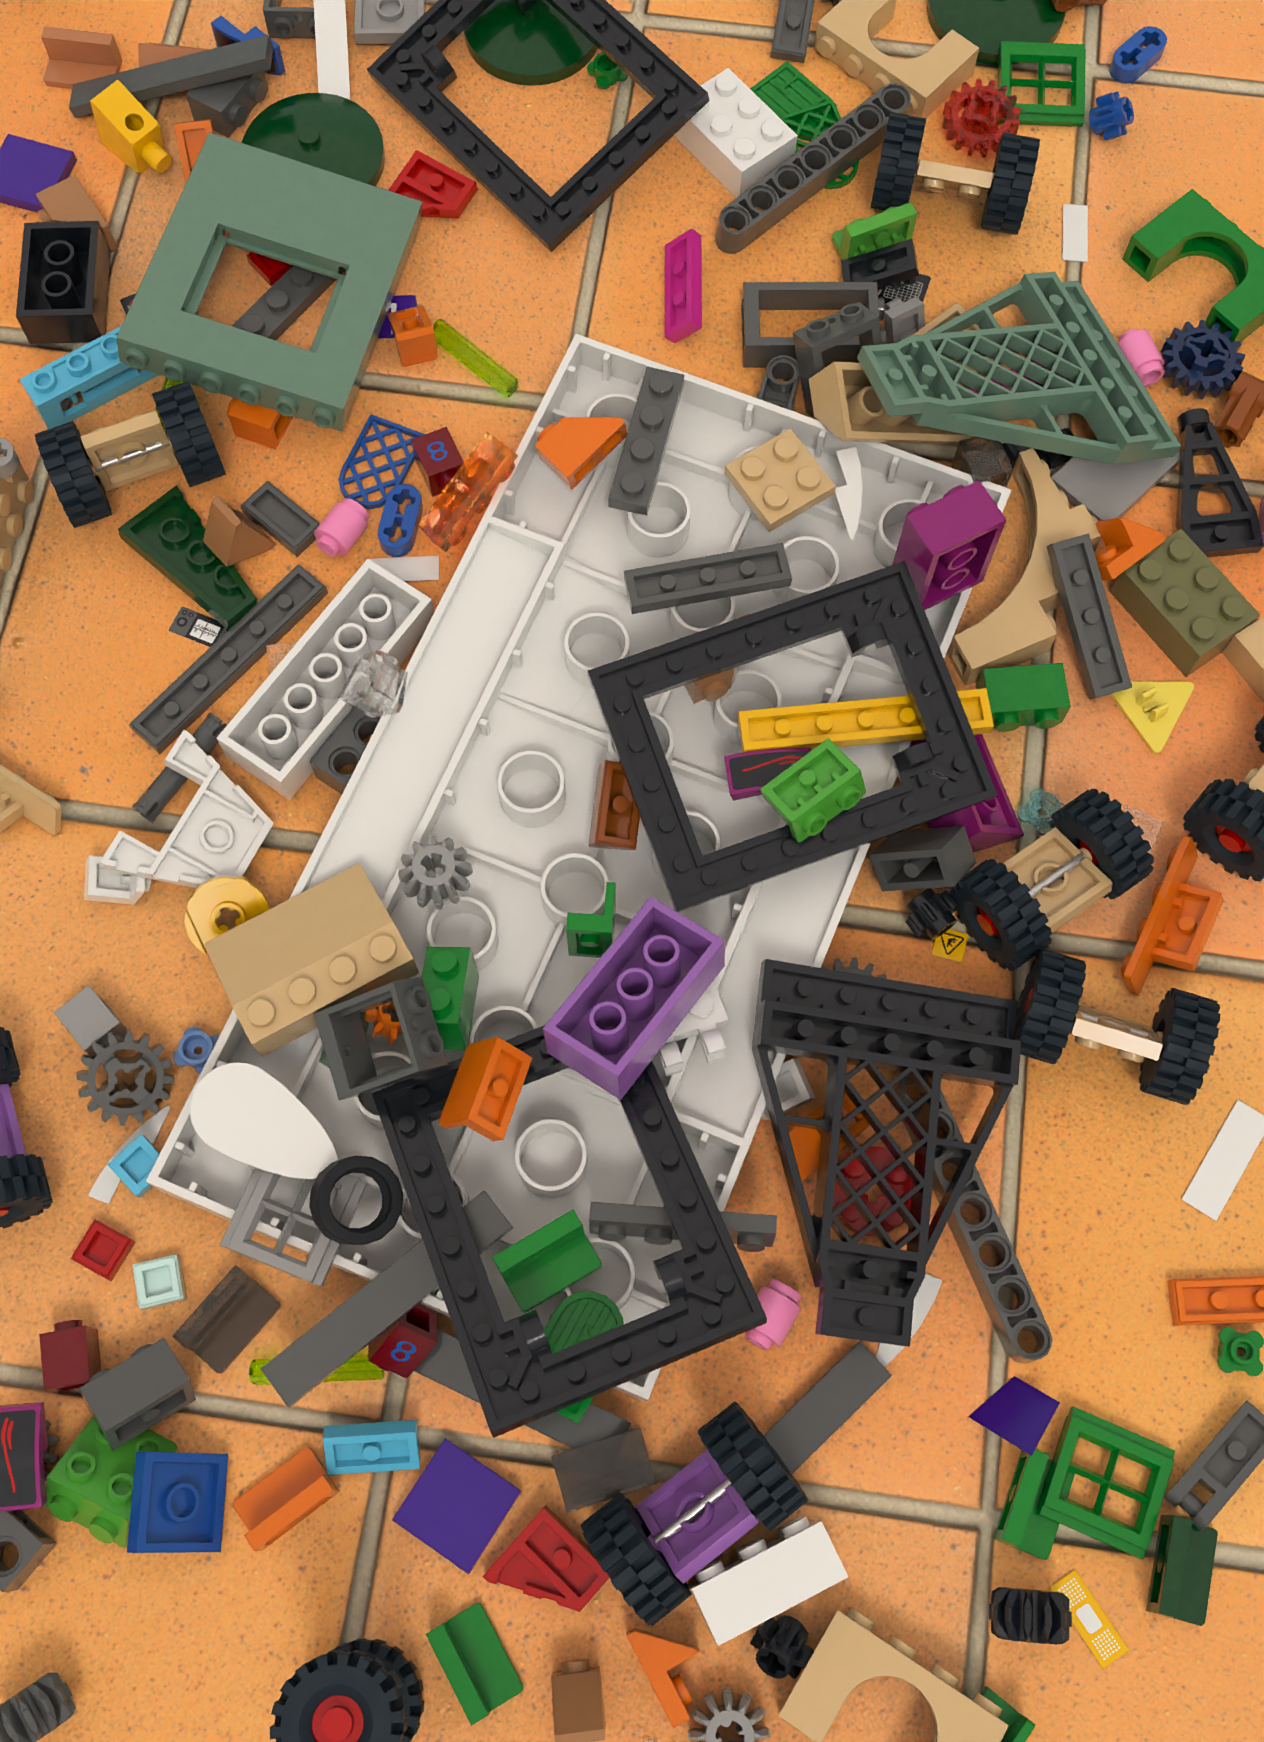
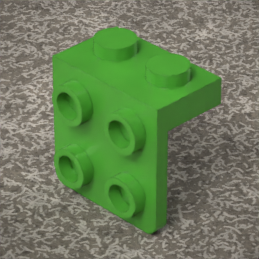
[45,1417,177,1548]

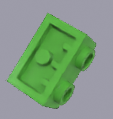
[831,202,918,260]
[760,738,866,843]

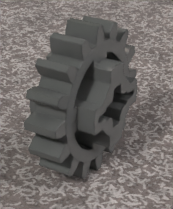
[76,1029,175,1126]

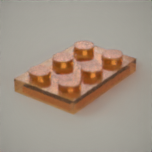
[418,432,518,552]

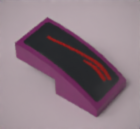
[724,748,812,801]
[0,1402,48,1512]

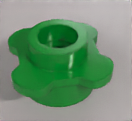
[587,52,628,89]
[1217,1327,1264,1377]

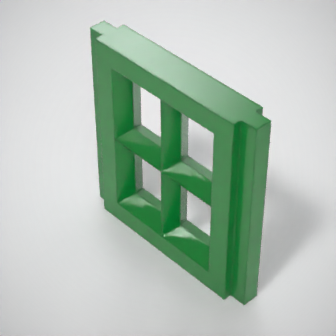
[997,41,1086,127]
[1037,1407,1175,1559]

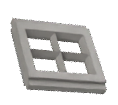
[220,1168,368,1287]

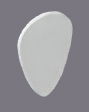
[190,1063,338,1180]

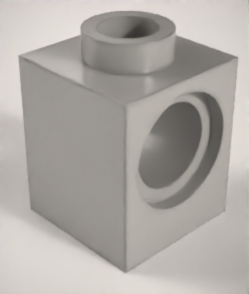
[54,985,127,1056]

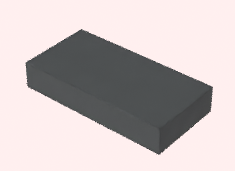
[240,481,320,557]

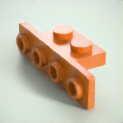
[1121,835,1224,996]

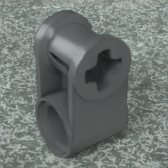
[756,355,800,411]

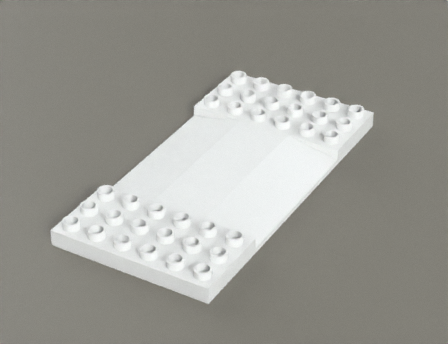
[146,334,1012,1403]

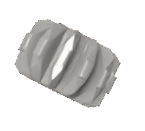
[398,835,473,910]
[687,1688,770,1742]

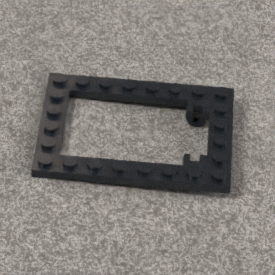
[367,0,710,252]
[587,561,998,912]
[372,1025,767,1438]

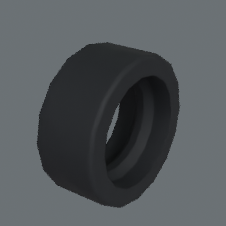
[309,1156,403,1245]

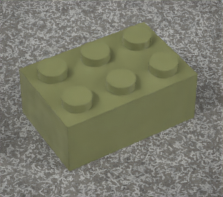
[1109,529,1260,677]

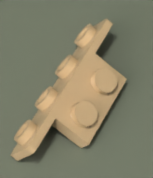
[0,765,62,835]

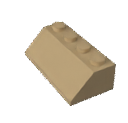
[808,361,972,445]

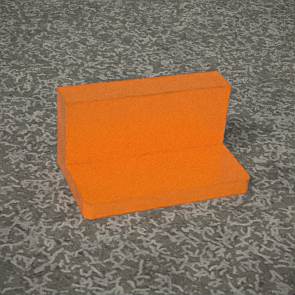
[438,1036,532,1141]
[233,1447,340,1551]

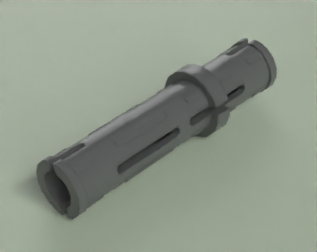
[132,713,227,823]

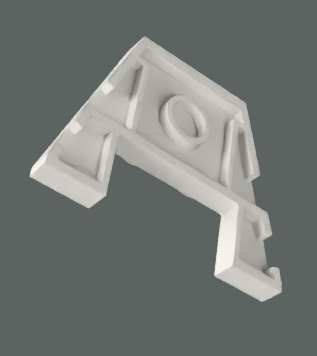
[99,730,274,888]

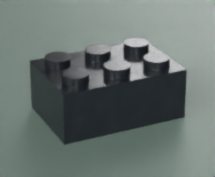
[16,221,111,344]

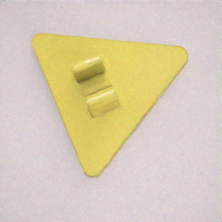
[1109,681,1194,754]

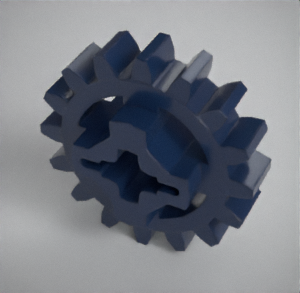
[1161,320,1245,399]

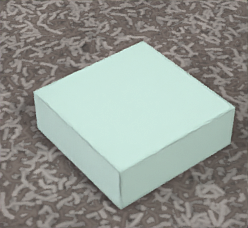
[132,1254,187,1310]

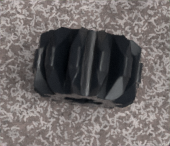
[989,1587,1072,1645]

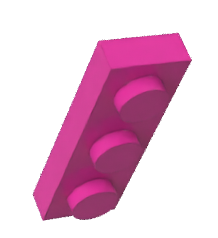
[665,228,702,343]

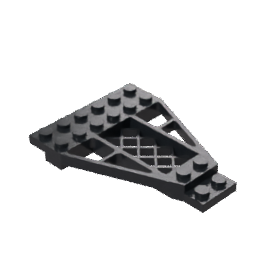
[752,959,1021,1347]

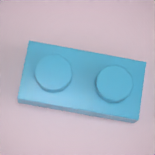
[323,1420,421,1475]

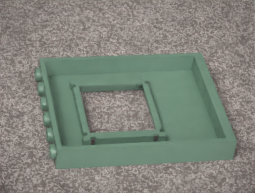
[116,132,422,432]

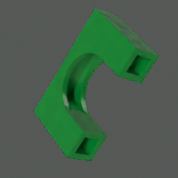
[1122,189,1264,342]

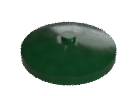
[464,0,598,86]
[927,0,1066,65]
[242,93,385,186]

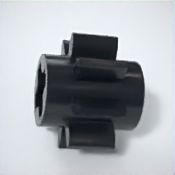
[906,888,959,940]
[750,1615,814,1679]

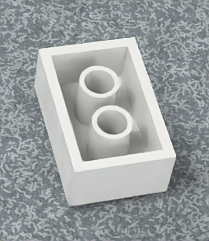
[674,68,798,198]
[689,1516,848,1646]

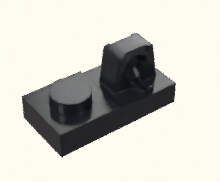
[841,239,919,290]

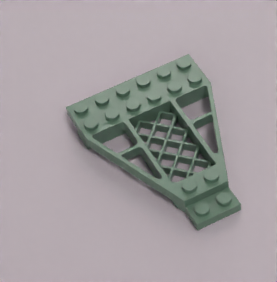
[857,272,1181,465]

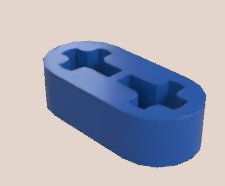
[1109,26,1167,83]
[378,484,423,557]

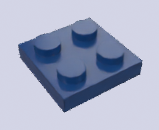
[127,1452,228,1553]

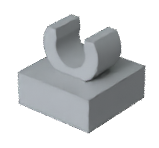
[884,297,925,344]

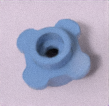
[173,1027,219,1074]

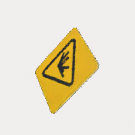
[932,929,968,963]

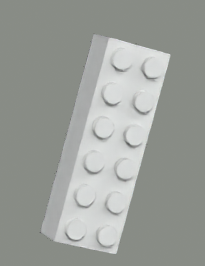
[216,559,434,800]

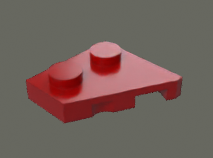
[388,150,478,218]
[482,1505,610,1612]

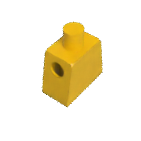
[90,80,172,173]

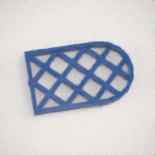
[339,415,425,509]

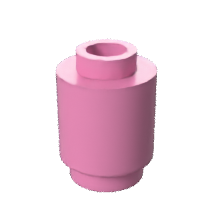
[1118,329,1165,387]
[314,498,369,557]
[744,1279,802,1351]

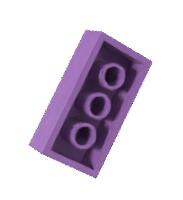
[543,896,725,1100]

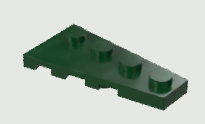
[118,485,257,630]

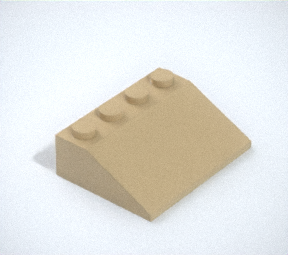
[204,863,419,1057]

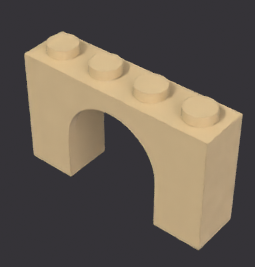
[814,0,979,118]
[778,1607,1009,1742]

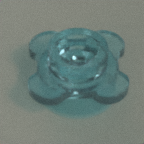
[1017,789,1065,835]

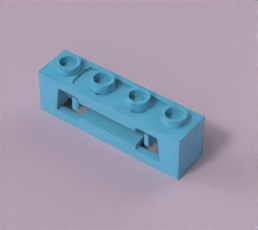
[19,326,160,429]

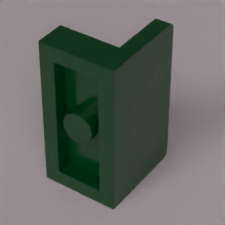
[1146,1515,1218,1626]

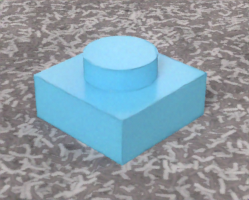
[107,1134,160,1198]

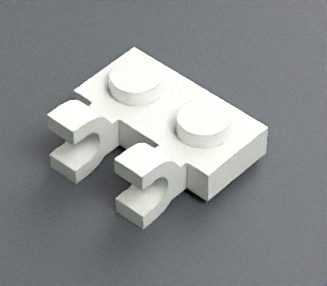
[658,981,728,1077]

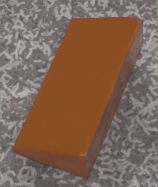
[588,760,640,850]

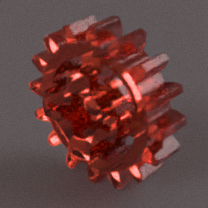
[942,78,1021,158]

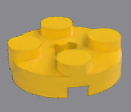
[185,875,270,954]

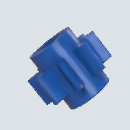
[1089,91,1134,141]

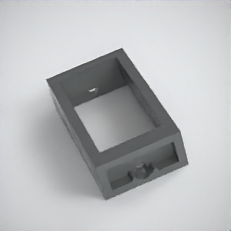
[741,282,886,368]

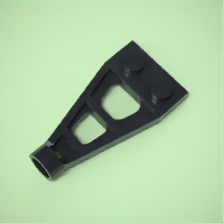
[1176,408,1264,557]

